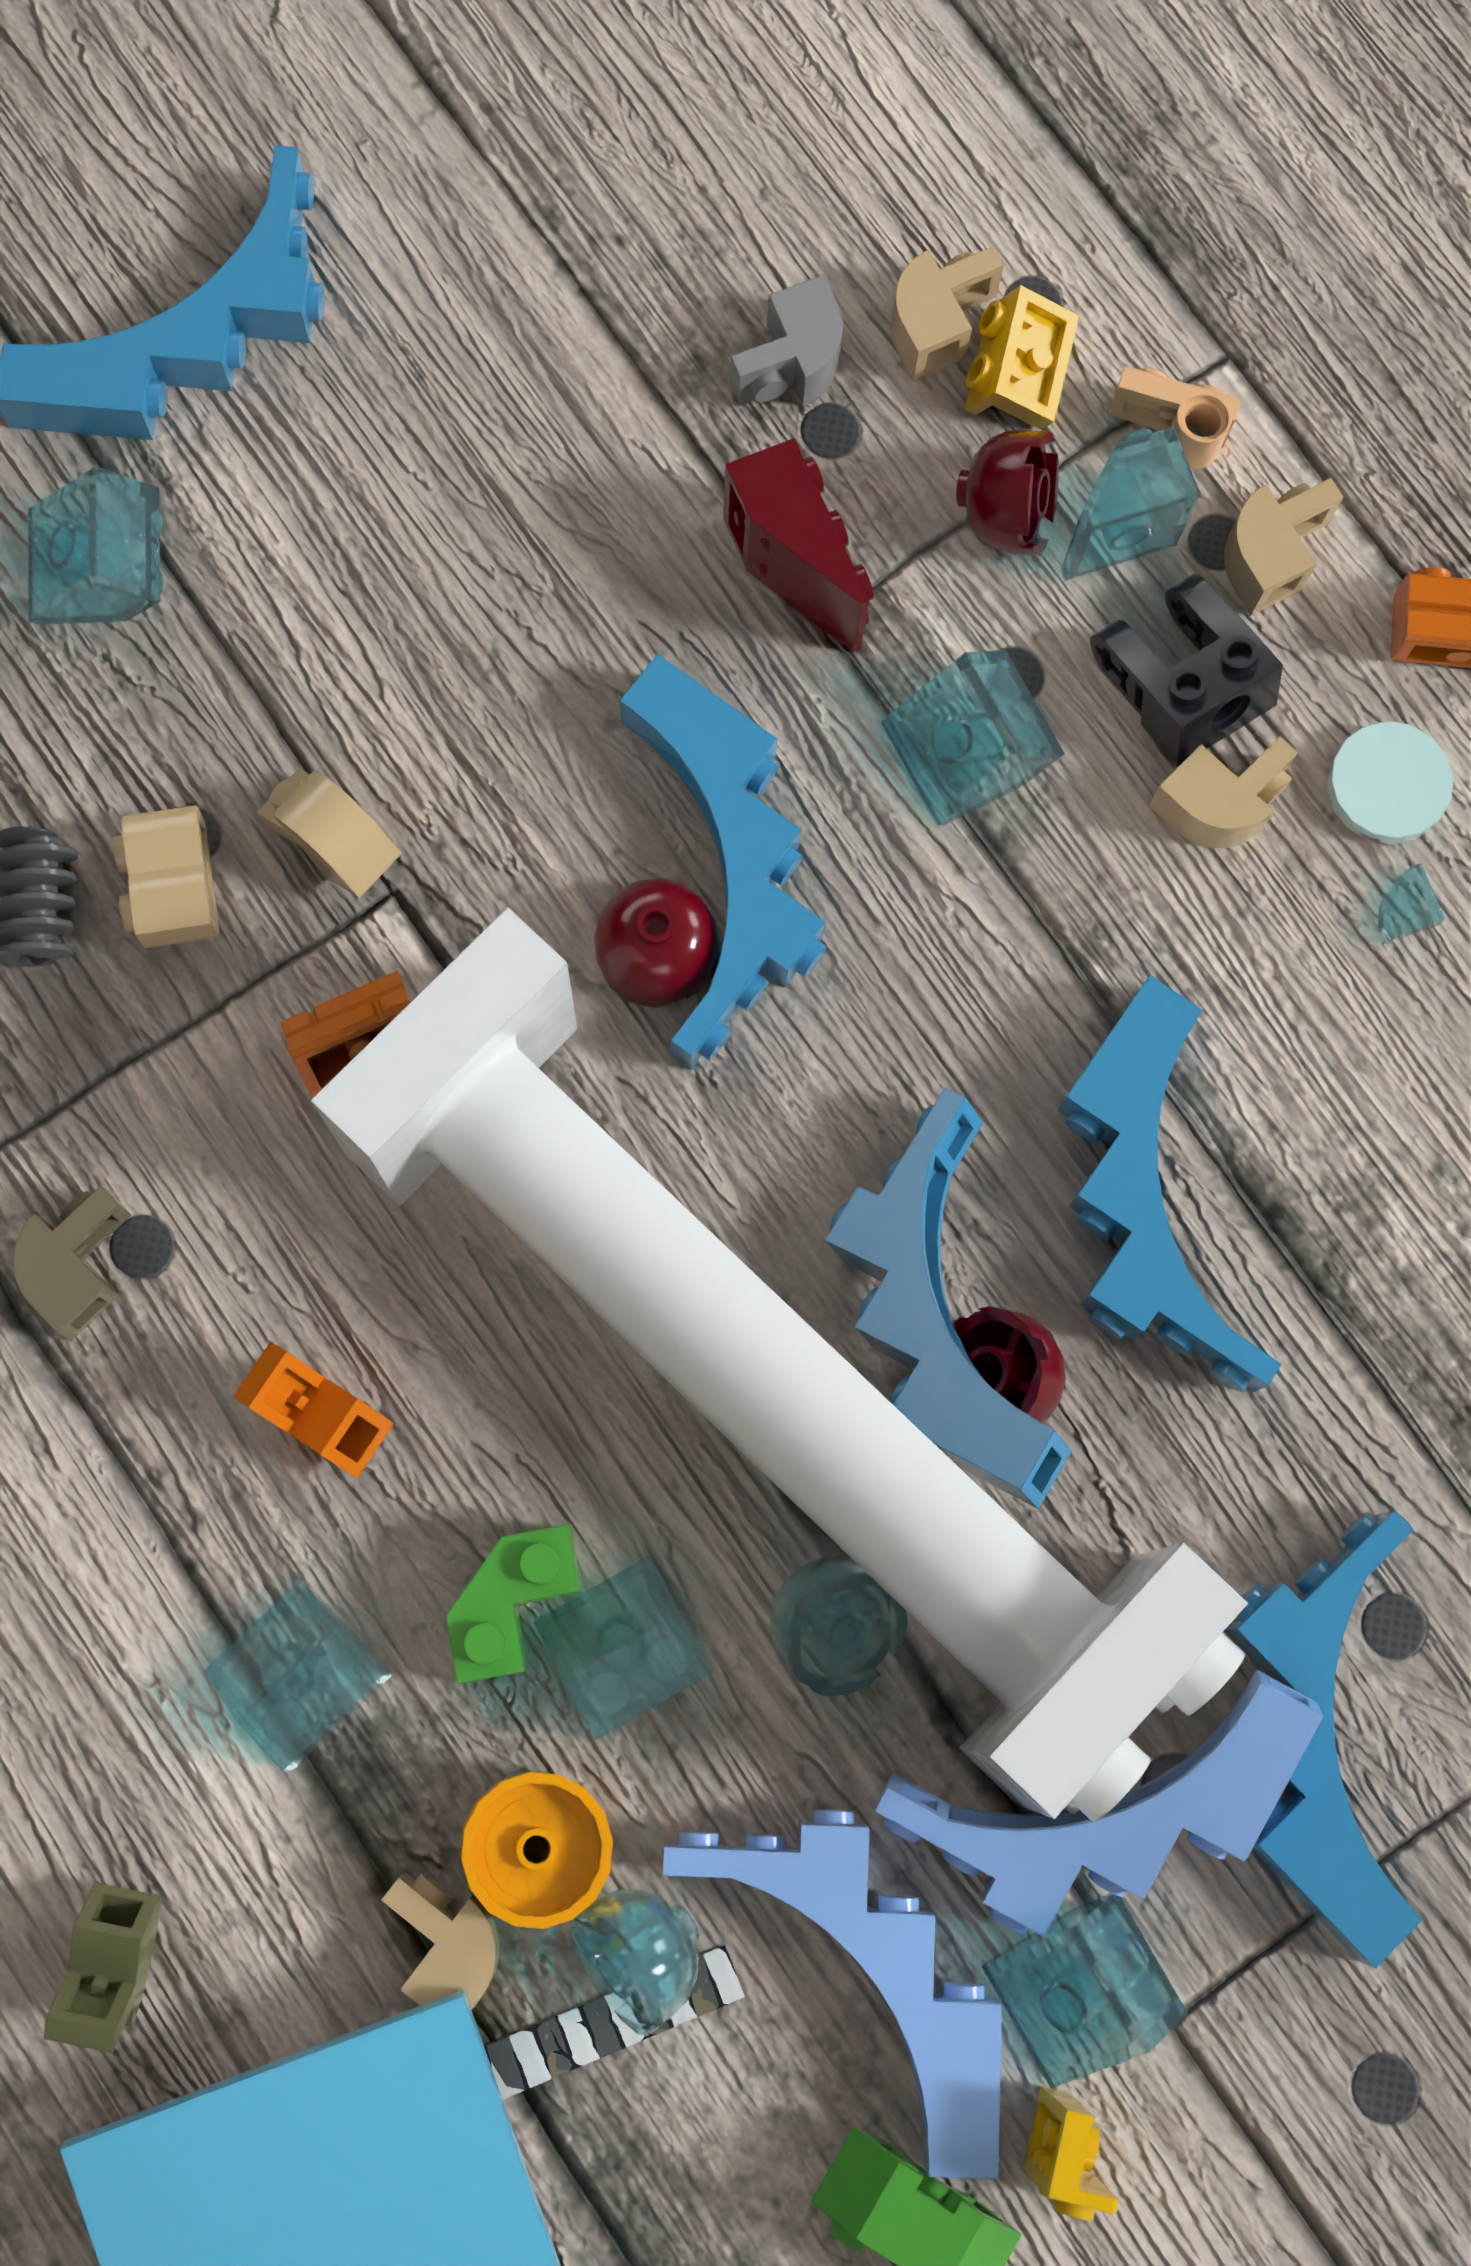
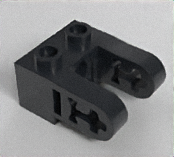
[1090,574,1283,767]

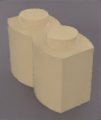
[112,805,219,948]

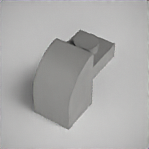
[730,275,843,406]

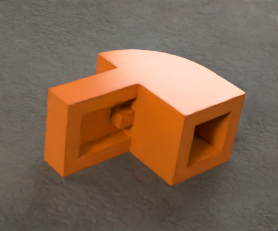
[233,1341,394,1478]

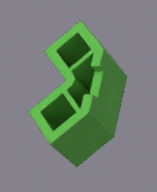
[446,1524,582,1684]
[811,2126,1022,2266]

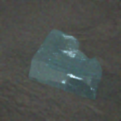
[1378,863,1445,945]

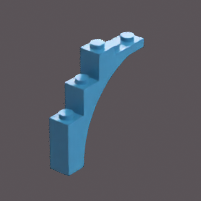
[0,145,324,440]
[620,654,826,1070]
[1058,975,1282,1392]
[825,1088,1072,1509]
[1224,1510,1423,1969]

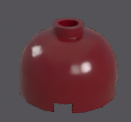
[956,430,1059,556]
[594,878,719,1008]
[953,1306,1066,1423]

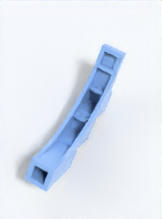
[875,1669,1324,1937]
[663,1809,1002,2180]

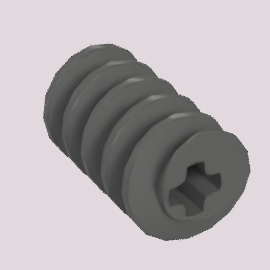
[0,826,78,967]

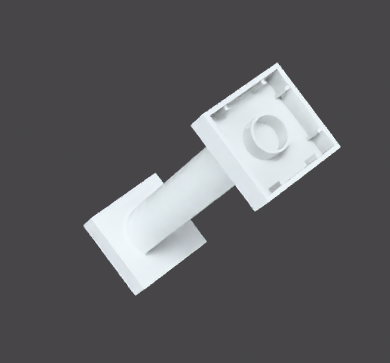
[311,907,1248,1822]

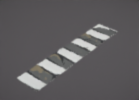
[484,1945,745,2099]

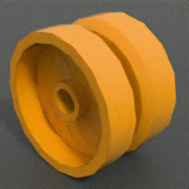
[460,1771,613,1929]

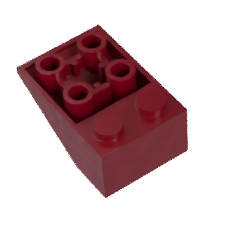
[723,438,874,653]

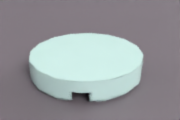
[1327,721,1454,845]

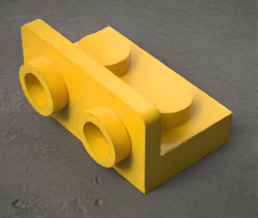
[964,285,1079,430]
[1022,2086,1119,2221]

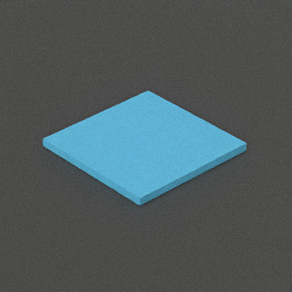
[60,1989,561,2266]

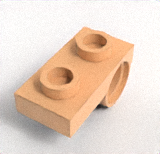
[1109,366,1241,470]

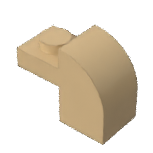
[891,246,1004,381]
[1224,478,1344,616]
[1148,736,1298,848]
[256,768,402,898]
[381,1872,500,2010]

